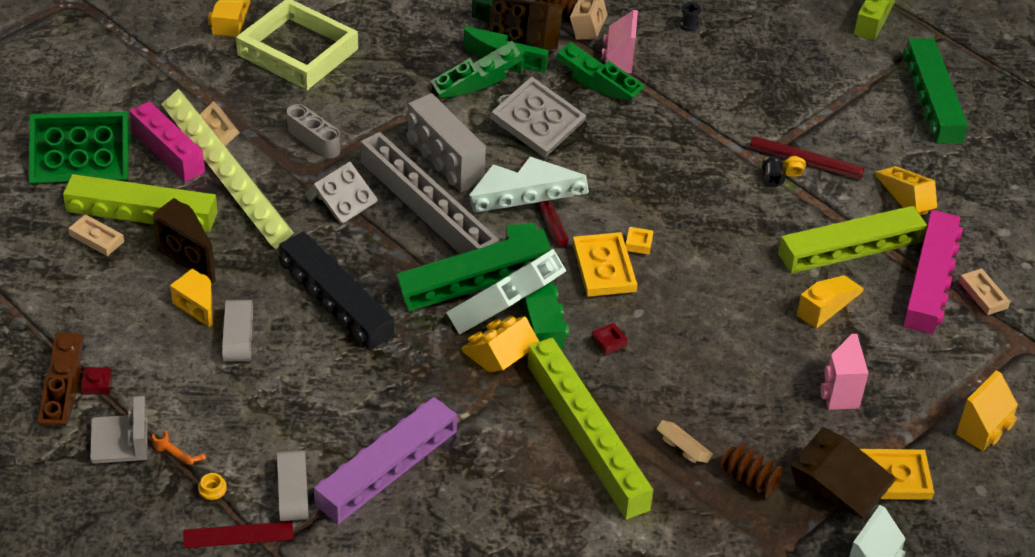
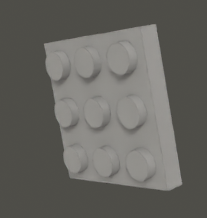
[490,77,586,158]

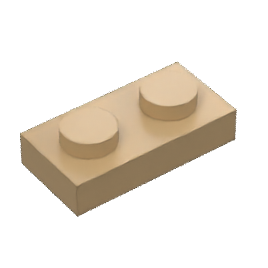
[200,101,240,146]
[68,214,124,256]
[959,268,1011,315]
[657,420,713,463]

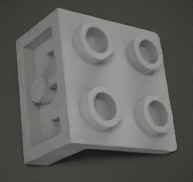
[304,162,378,225]
[90,396,148,464]

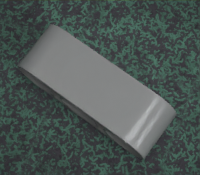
[287,104,341,159]
[222,300,253,362]
[277,450,309,521]

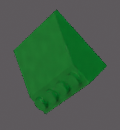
[29,111,131,184]

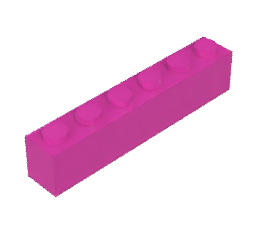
[903,210,963,334]

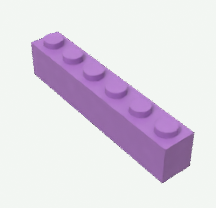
[314,397,457,524]

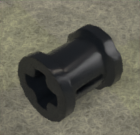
[679,2,701,31]
[761,156,785,187]

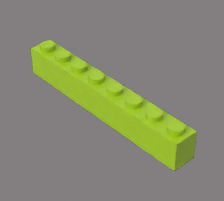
[528,337,653,520]

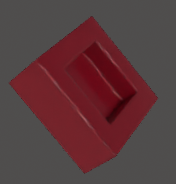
[591,323,628,355]
[81,367,112,395]

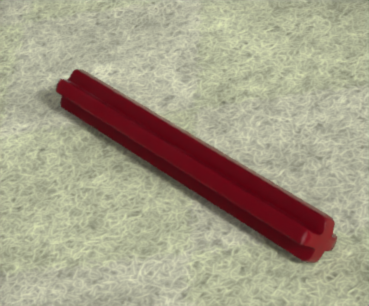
[750,136,864,180]
[520,161,569,248]

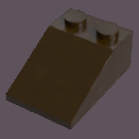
[152,198,216,284]
[790,427,896,519]

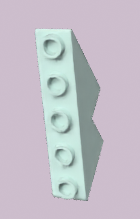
[469,157,589,213]
[446,249,566,335]

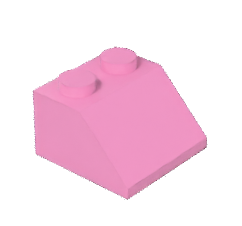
[601,10,638,74]
[821,334,868,410]

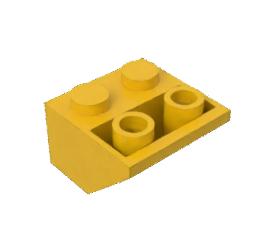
[461,316,539,373]

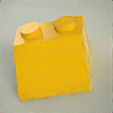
[956,370,1018,451]

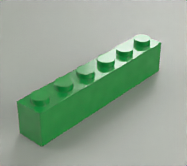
[903,38,968,144]
[505,223,569,348]
[397,229,551,312]

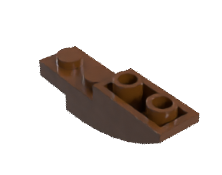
[38,333,84,426]

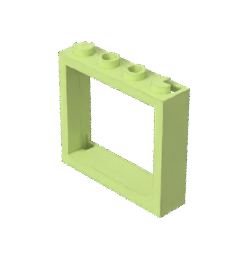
[236,0,358,90]

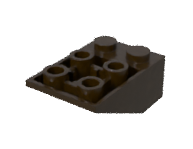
[489,0,563,50]

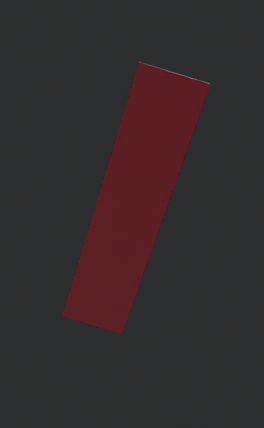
[184,521,294,548]

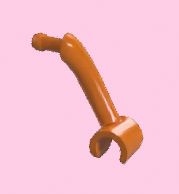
[152,430,206,466]

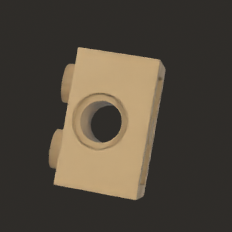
[570,0,607,40]

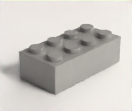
[407,93,486,193]

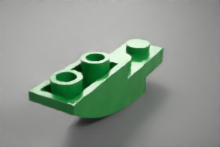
[463,26,549,74]
[431,41,524,98]
[556,42,645,100]

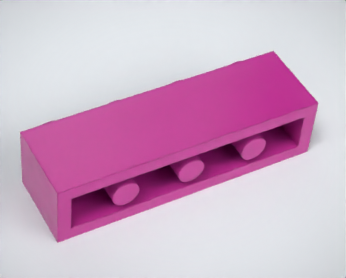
[129,101,205,182]

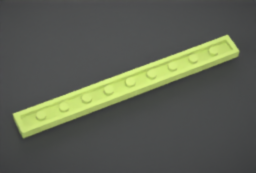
[161,89,294,249]

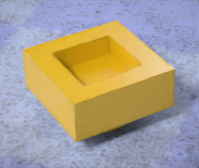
[626,227,654,254]

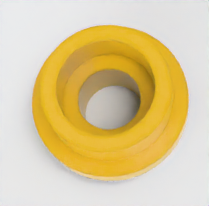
[782,156,806,177]
[198,473,227,500]

